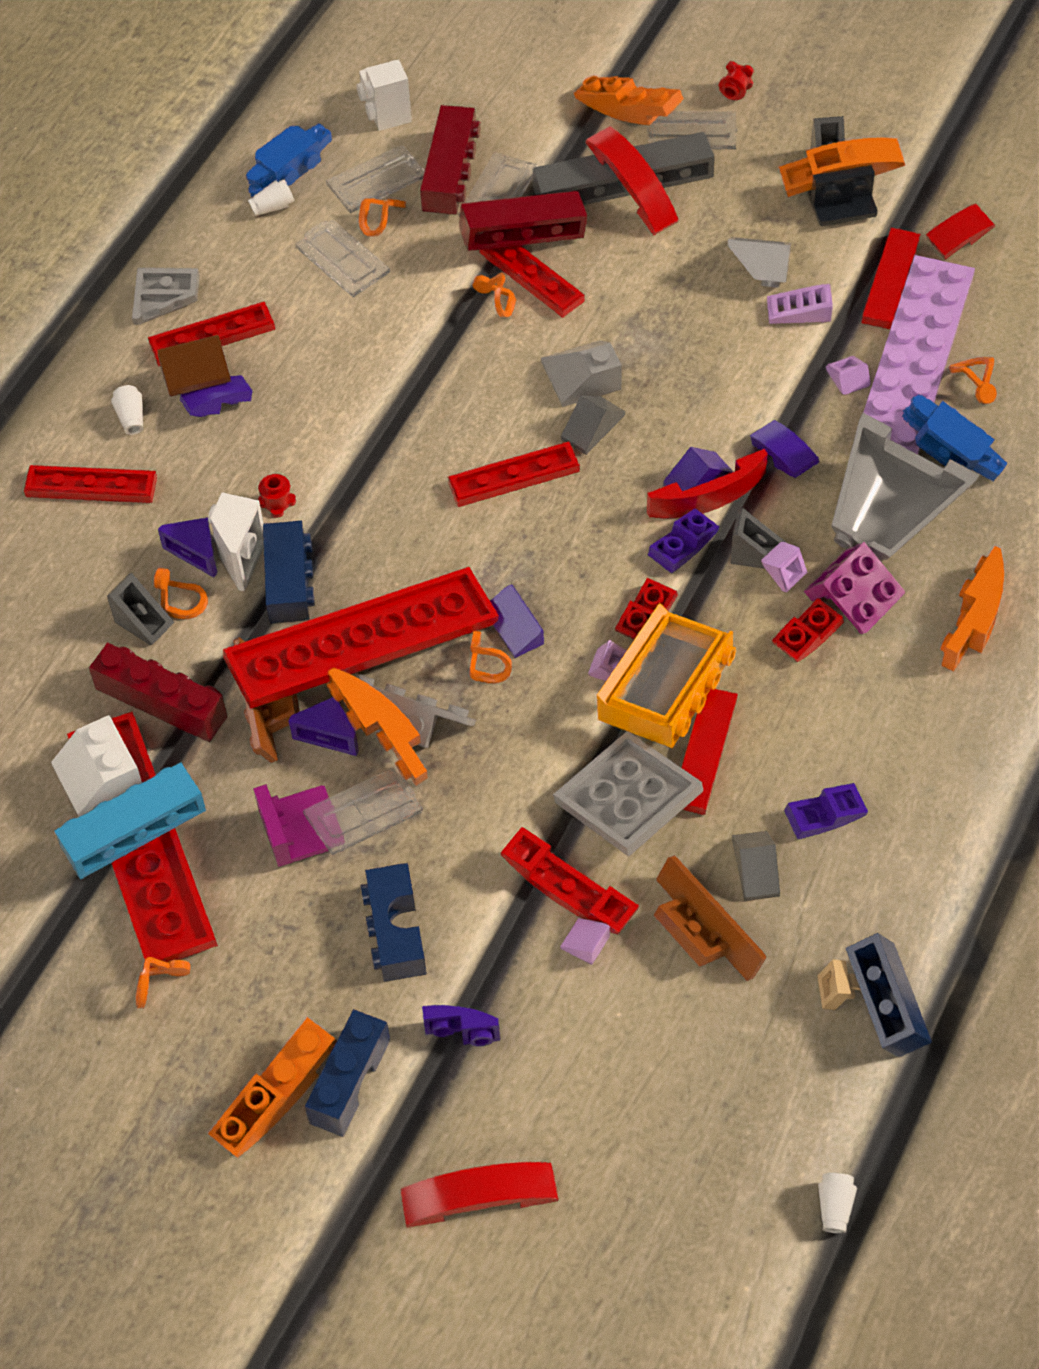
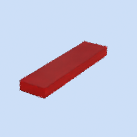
[861,227,921,330]
[479,245,585,318]
[148,301,275,366]
[447,441,580,507]
[24,465,157,503]
[681,689,738,815]

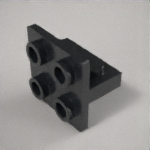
[807,165,878,226]

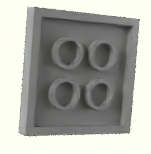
[553,731,703,857]

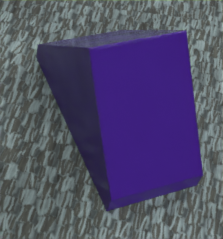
[663,447,734,491]
[158,517,218,578]
[289,697,359,756]

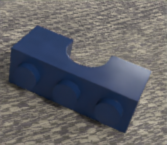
[360,863,427,982]
[305,1009,391,1137]

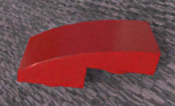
[926,203,995,260]
[615,578,678,639]
[772,598,844,663]

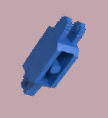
[246,124,332,197]
[902,394,1007,481]

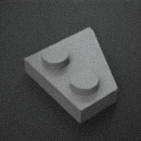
[132,268,200,325]

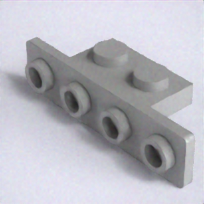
[355,673,476,748]

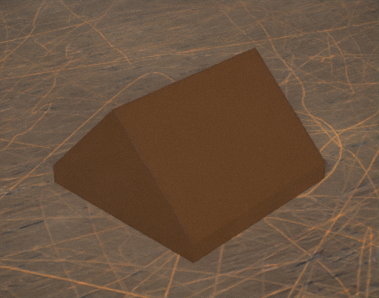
[157,335,231,397]

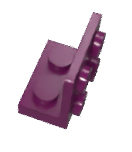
[803,542,905,634]
[253,784,345,867]

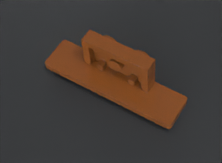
[233,637,300,763]
[654,855,766,981]

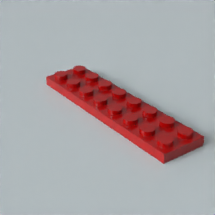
[223,567,499,709]
[67,711,218,968]

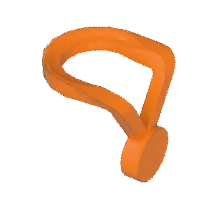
[359,198,406,237]
[472,272,516,317]
[949,357,997,404]
[154,568,208,619]
[470,631,512,683]
[136,957,191,1009]

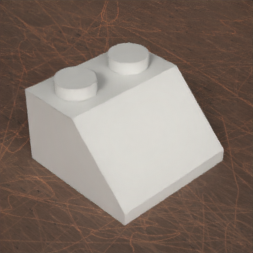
[208,493,264,591]
[51,715,142,817]

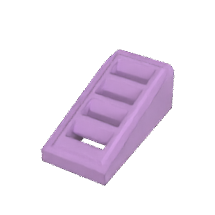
[767,284,833,324]

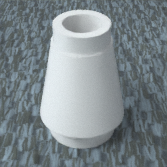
[248,180,294,216]
[111,385,143,435]
[818,1173,857,1233]

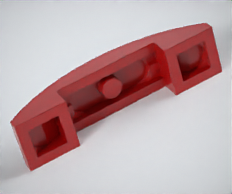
[585,126,679,236]
[647,449,768,519]
[501,827,639,935]
[400,1162,558,1228]

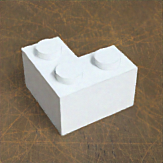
[357,60,412,131]

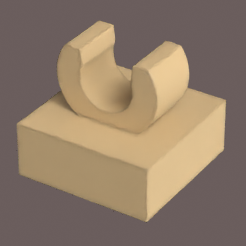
[817,959,860,1010]

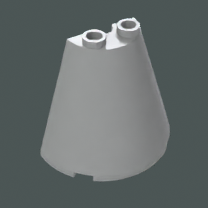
[832,413,979,562]

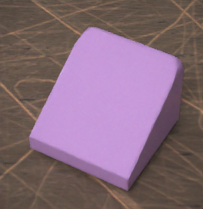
[826,356,871,395]
[761,542,807,593]
[588,640,627,681]
[560,918,610,965]

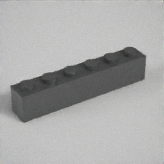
[532,132,715,205]

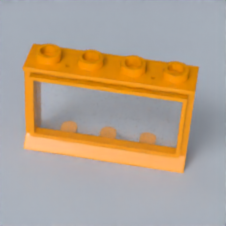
[597,603,736,748]

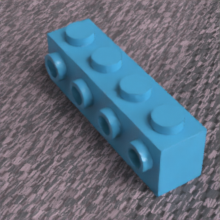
[54,762,206,879]

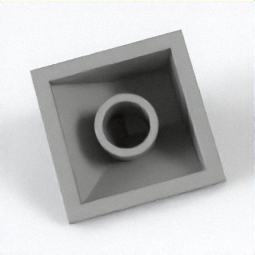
[728,237,791,287]
[541,340,622,407]

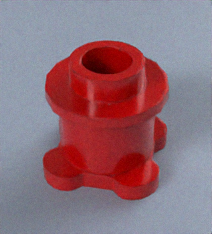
[718,61,754,101]
[258,474,296,518]

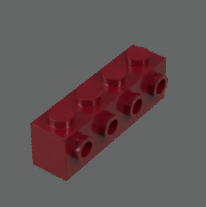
[420,105,481,215]
[459,191,588,251]
[88,642,228,743]

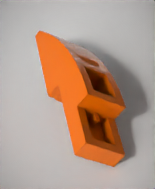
[574,76,684,125]
[779,137,906,197]
[940,546,1004,672]
[327,668,428,786]
[208,1017,337,1158]

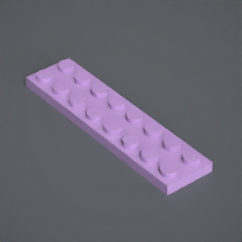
[863,255,975,454]

